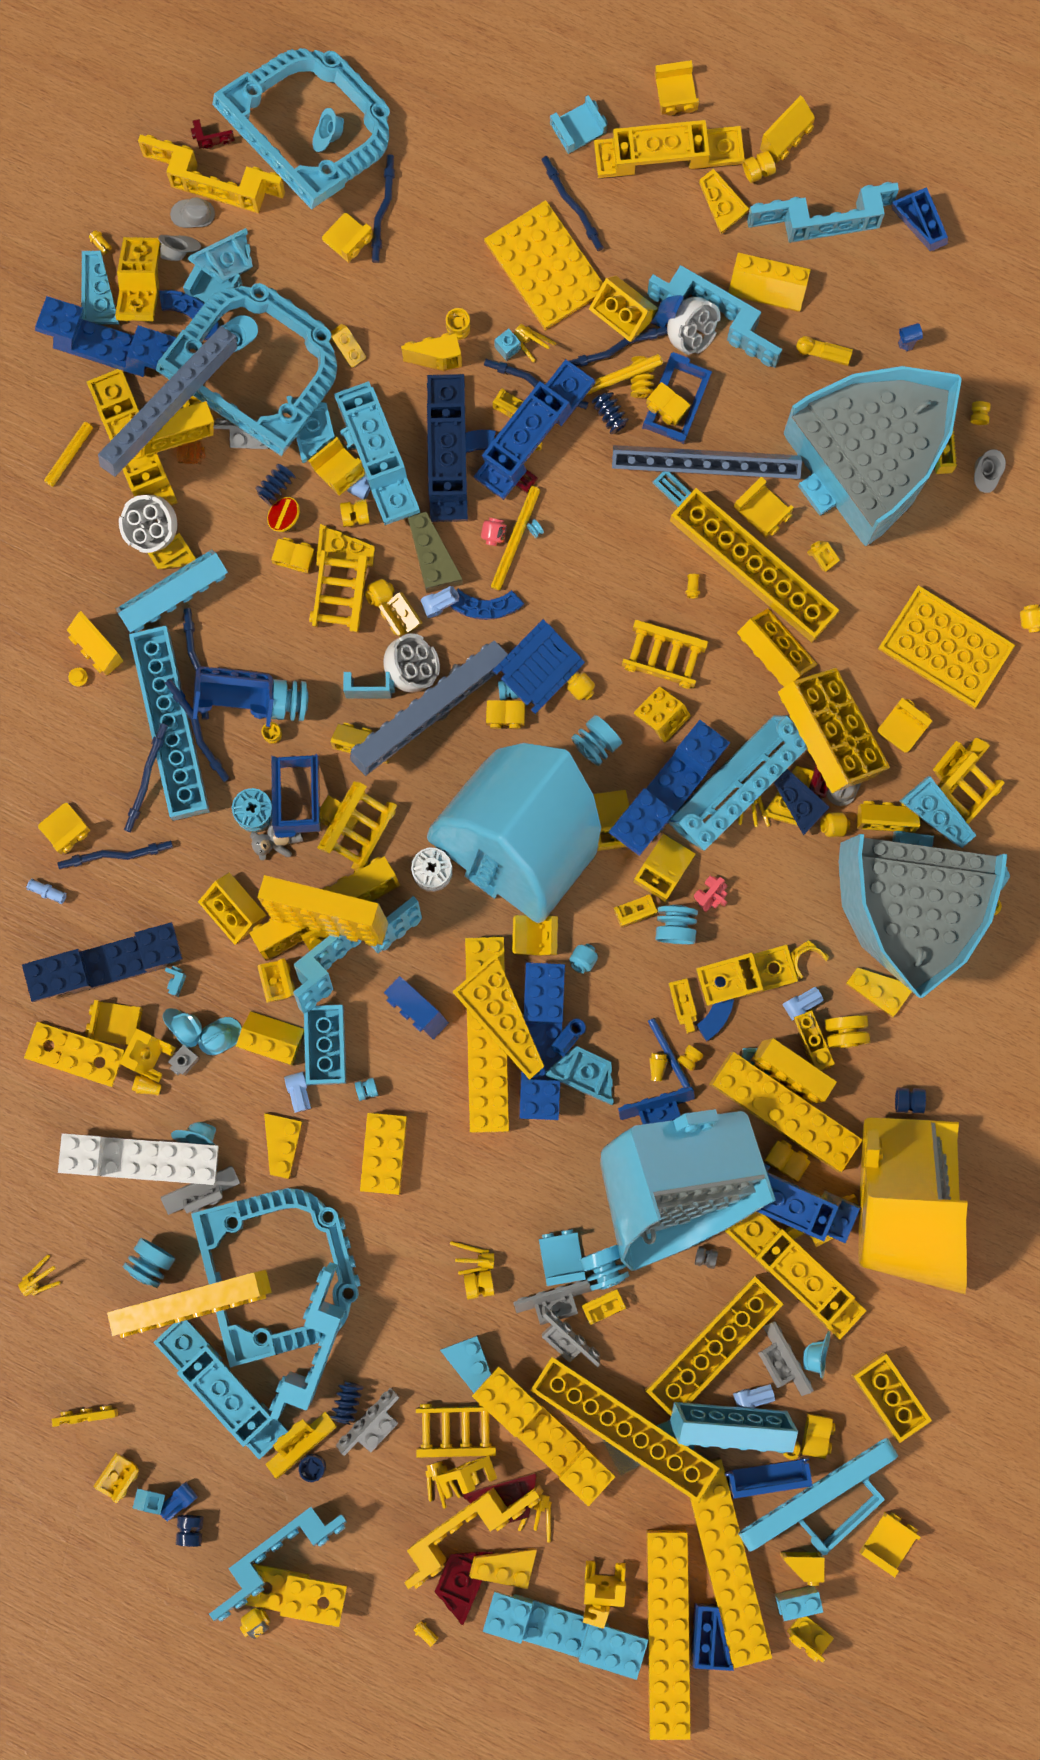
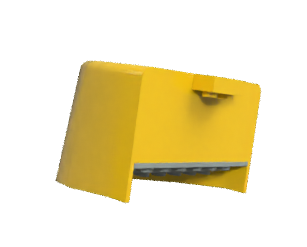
[858,1118,968,1294]

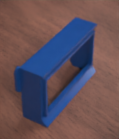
[642,352,712,445]
[271,754,321,838]
[724,1457,813,1499]

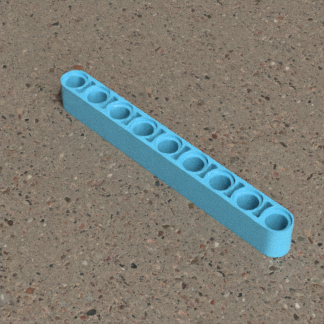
[738,1438,899,1552]

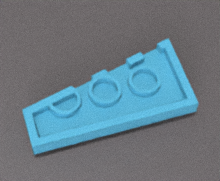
[81,251,119,325]
[900,776,976,848]

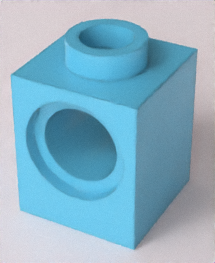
[494,328,521,361]
[133,1489,165,1515]

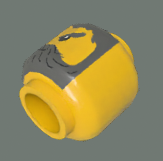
[240,1608,270,1639]

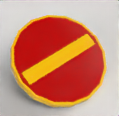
[267,497,300,532]

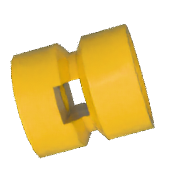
[742,151,776,183]
[446,308,470,340]
[340,499,370,527]
[464,1270,494,1300]

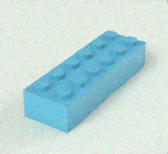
[116,549,228,633]
[670,1402,798,1453]

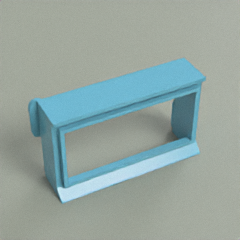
[799,1477,885,1555]

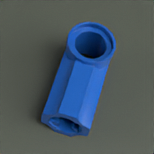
[898,323,923,352]
[551,1019,586,1057]
[160,1482,198,1522]

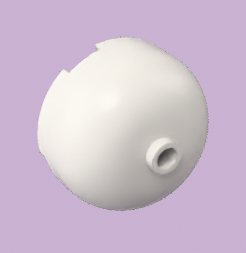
[667,297,721,355]
[119,495,177,553]
[383,633,440,692]

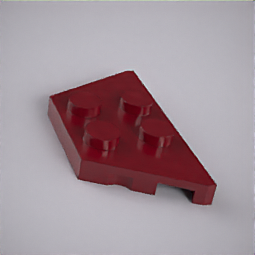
[463,1473,537,1524]
[434,1551,494,1625]

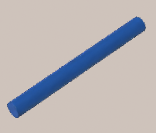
[648,1018,691,1088]

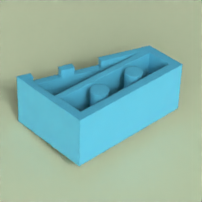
[440,1335,491,1393]

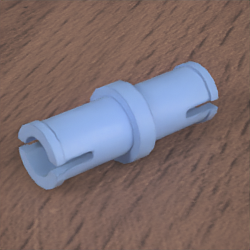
[27,878,67,904]

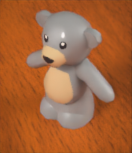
[250,818,304,860]

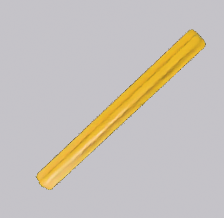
[491,486,540,591]

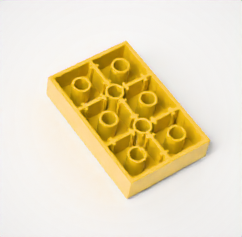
[778,668,890,793]
[257,875,389,946]

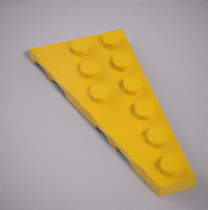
[452,954,544,1080]

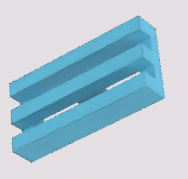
[653,471,692,507]

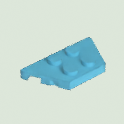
[188,228,253,284]
[287,396,335,463]
[544,1046,613,1105]

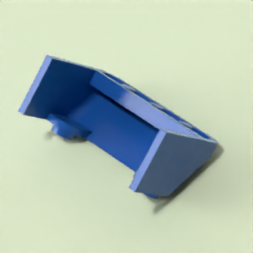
[193,667,274,727]

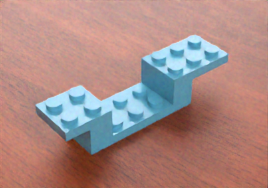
[747,182,899,243]
[647,265,782,368]
[334,381,420,525]
[293,896,422,1014]
[269,1262,346,1421]
[153,1320,288,1459]
[209,1507,347,1622]
[483,1591,648,1680]

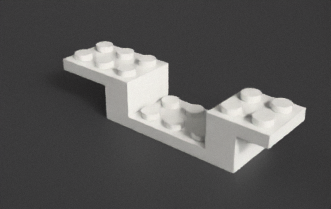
[58,1134,219,1185]

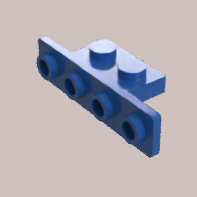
[618,1087,695,1125]

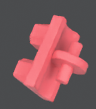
[693,875,728,912]

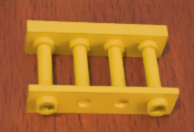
[309,550,368,633]
[622,619,708,689]
[937,751,1005,824]
[317,781,397,870]
[416,1404,496,1458]

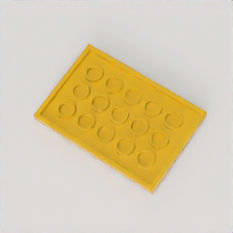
[484,200,603,330]
[878,585,1015,709]

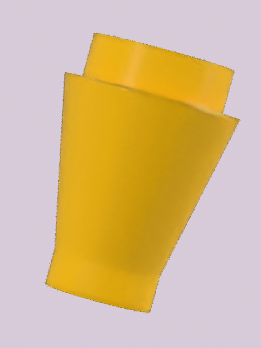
[649,1053,668,1081]
[132,1075,162,1096]

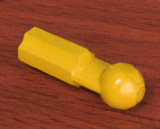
[796,336,853,366]

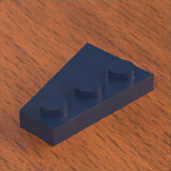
[774,769,829,836]

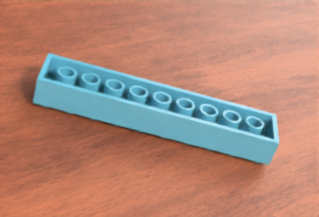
[129,626,210,821]

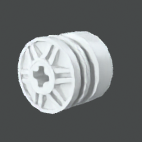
[411,848,452,892]

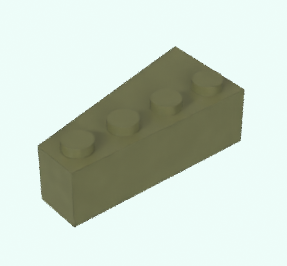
[408,512,463,593]

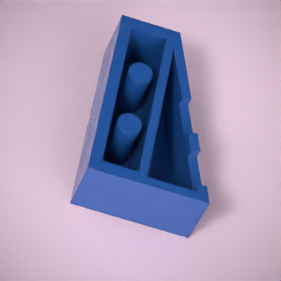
[892,187,948,251]
[384,976,449,1040]
[690,1603,734,1671]

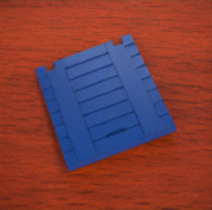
[493,619,585,714]

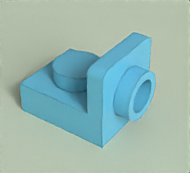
[165,966,186,997]

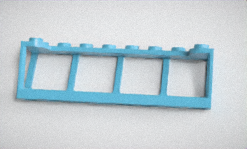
[668,715,807,851]

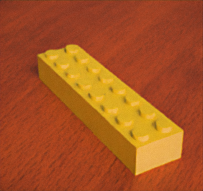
[249,856,400,961]
[709,1052,862,1172]
[107,1270,272,1338]
[645,1276,784,1416]

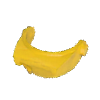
[790,940,829,979]

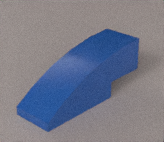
[651,295,684,328]

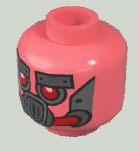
[481,517,507,546]

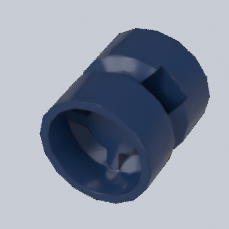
[895,1087,926,1114]
[299,1454,326,1482]
[176,1515,204,1547]

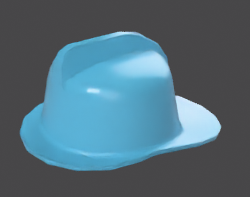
[312,108,344,152]
[223,315,258,352]
[163,1008,202,1048]
[198,1017,242,1055]
[171,1122,216,1145]
[803,1331,831,1379]

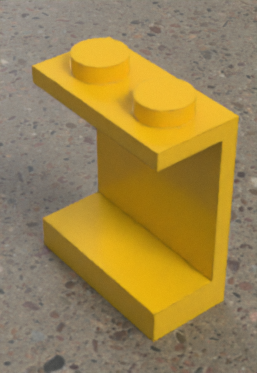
[655,60,699,116]
[308,437,365,496]
[733,477,794,538]
[85,1000,143,1045]
[859,1512,921,1578]

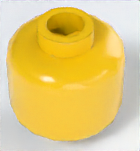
[365,579,395,607]
[1020,604,1040,633]
[567,672,595,700]
[820,813,850,837]

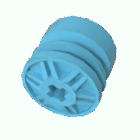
[271,679,308,721]
[571,715,622,766]
[232,788,272,833]
[655,905,698,944]
[123,1238,175,1288]
[580,1245,630,1291]

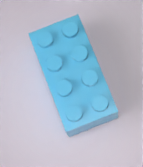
[304,1005,346,1085]

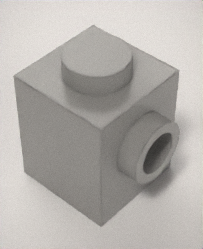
[168,1045,200,1076]

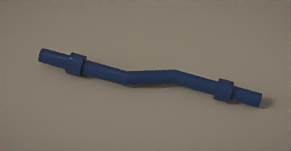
[371,154,395,263]
[541,156,604,251]
[569,327,668,367]
[484,359,589,410]
[183,608,209,720]
[165,678,230,782]
[124,723,169,833]
[57,840,173,869]

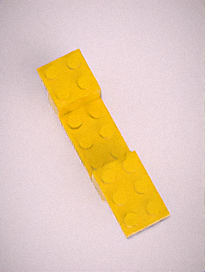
[594,120,745,178]
[138,134,285,214]
[86,369,178,506]
[724,1212,866,1340]
[472,1366,615,1507]
[404,1485,544,1589]

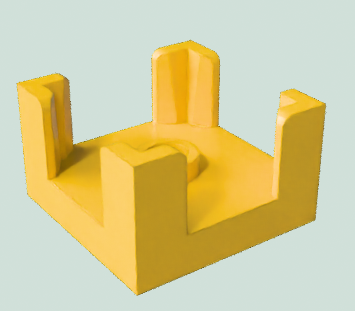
[119,1029,176,1083]
[437,1456,498,1499]
[584,1561,626,1607]

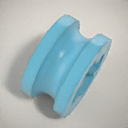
[526,519,544,538]

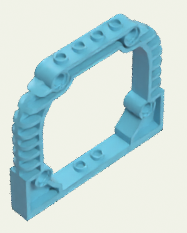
[212,48,390,210]
[156,283,337,457]
[191,1188,361,1367]

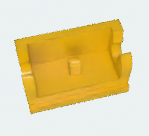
[493,388,523,418]
[613,895,657,928]
[581,1289,626,1325]
[583,1604,610,1629]

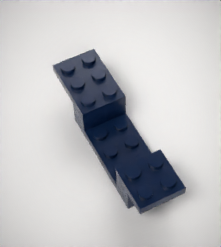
[427,374,468,522]
[22,922,183,1002]

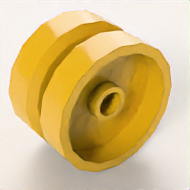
[825,1016,870,1048]

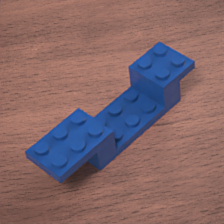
[35,296,191,377]
[474,359,596,500]
[609,720,730,856]
[519,963,565,1120]
[756,1164,861,1243]

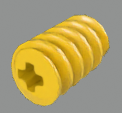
[630,356,655,398]

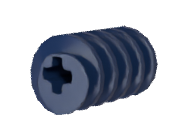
[592,392,629,434]
[256,464,296,506]
[330,1381,364,1425]

